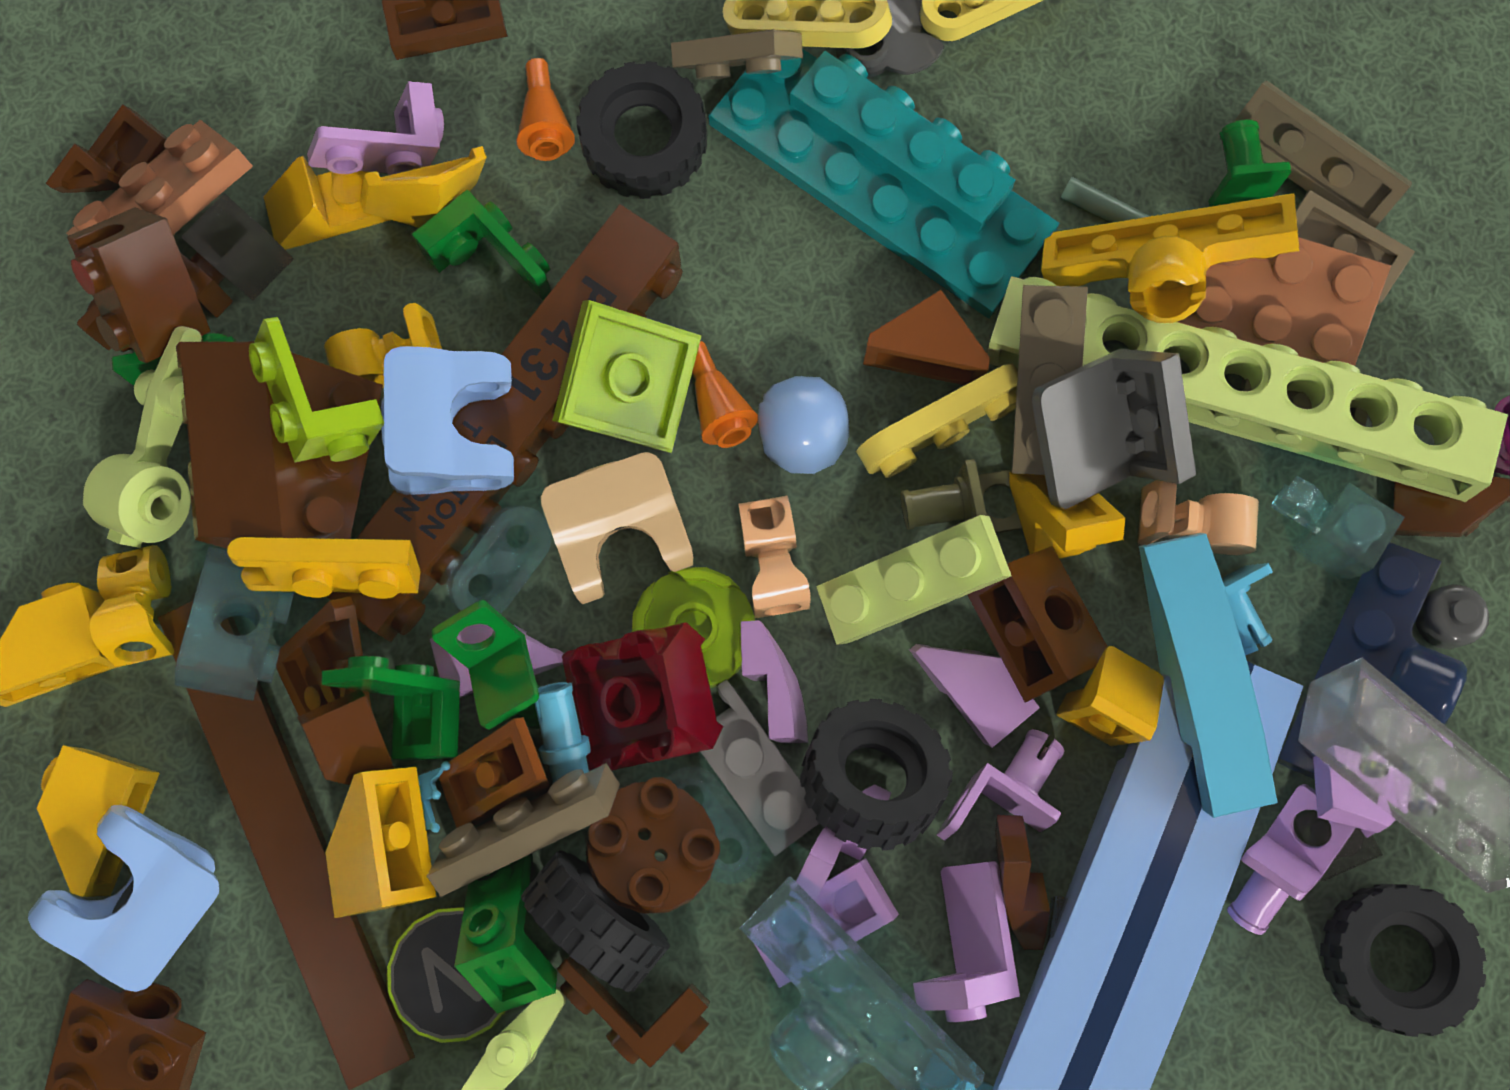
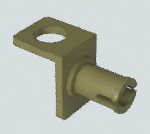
[900,459,1022,533]

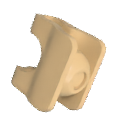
[541,452,693,604]

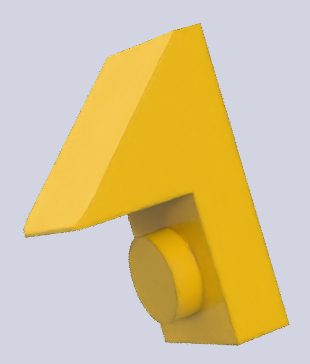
[263,156,390,252]
[1009,472,1125,559]
[1056,646,1164,746]

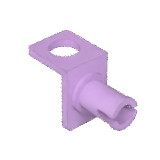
[936,729,1065,841]
[1227,784,1356,935]

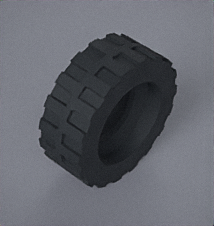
[577,61,707,199]
[800,698,953,851]
[521,850,670,992]
[1320,884,1486,1037]

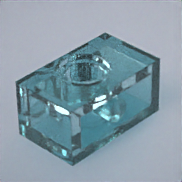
[175,547,294,701]

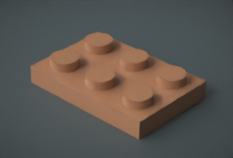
[66,120,253,236]
[1177,237,1391,366]

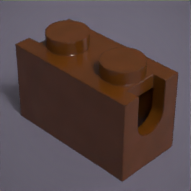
[67,207,211,363]

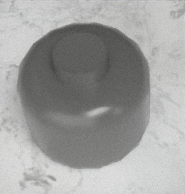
[1415,584,1489,650]

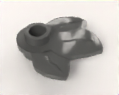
[836,0,944,78]

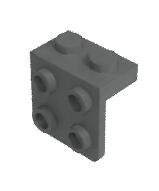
[1032,349,1196,509]

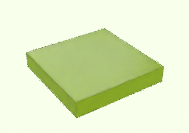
[552,300,701,453]

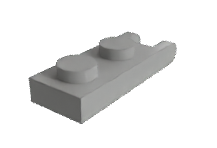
[700,680,819,856]

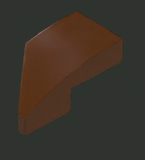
[46,104,167,193]
[1393,477,1510,537]
[297,689,394,785]
[995,815,1050,950]

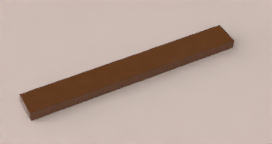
[158,590,415,1090]

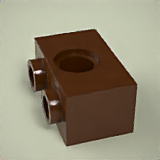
[968,546,1108,703]

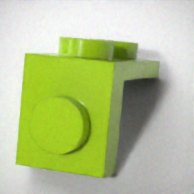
[249,317,384,463]

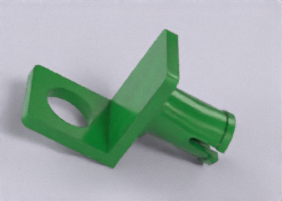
[1208,119,1292,207]
[431,600,541,729]

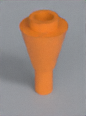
[517,58,575,161]
[692,341,758,448]

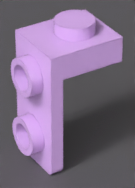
[307,81,444,175]
[913,861,1020,1022]

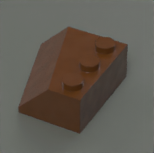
[176,341,383,549]

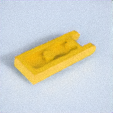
[227,537,421,599]

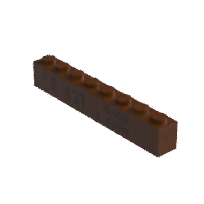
[326,204,683,642]

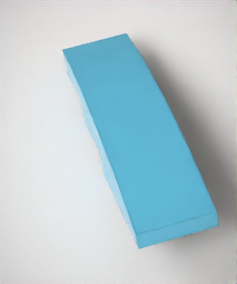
[1139,533,1278,818]

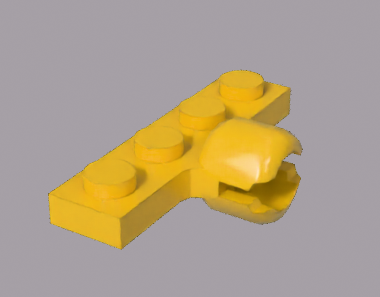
[1041,193,1299,323]

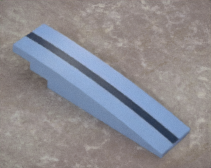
[992,661,1303,1090]

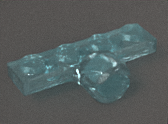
[740,876,985,1090]

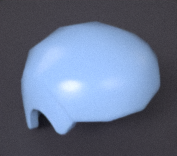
[758,376,849,474]

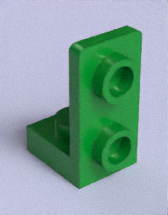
[412,189,551,301]
[454,853,558,1014]

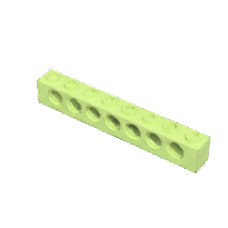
[987,276,1508,502]

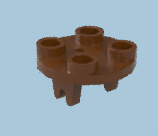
[585,777,720,914]

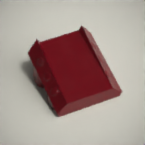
[562,622,724,771]

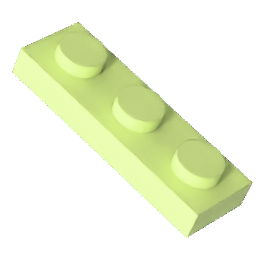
[816,515,1012,645]

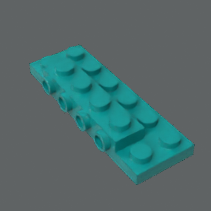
[709,48,1060,319]

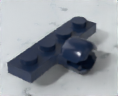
[1278,538,1467,779]

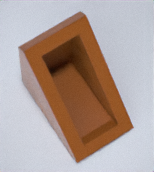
[863,290,990,385]

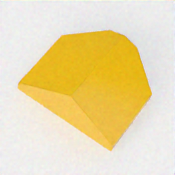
[360,146,487,228]

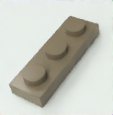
[1234,80,1412,228]
[1012,285,1088,475]
[427,763,620,897]

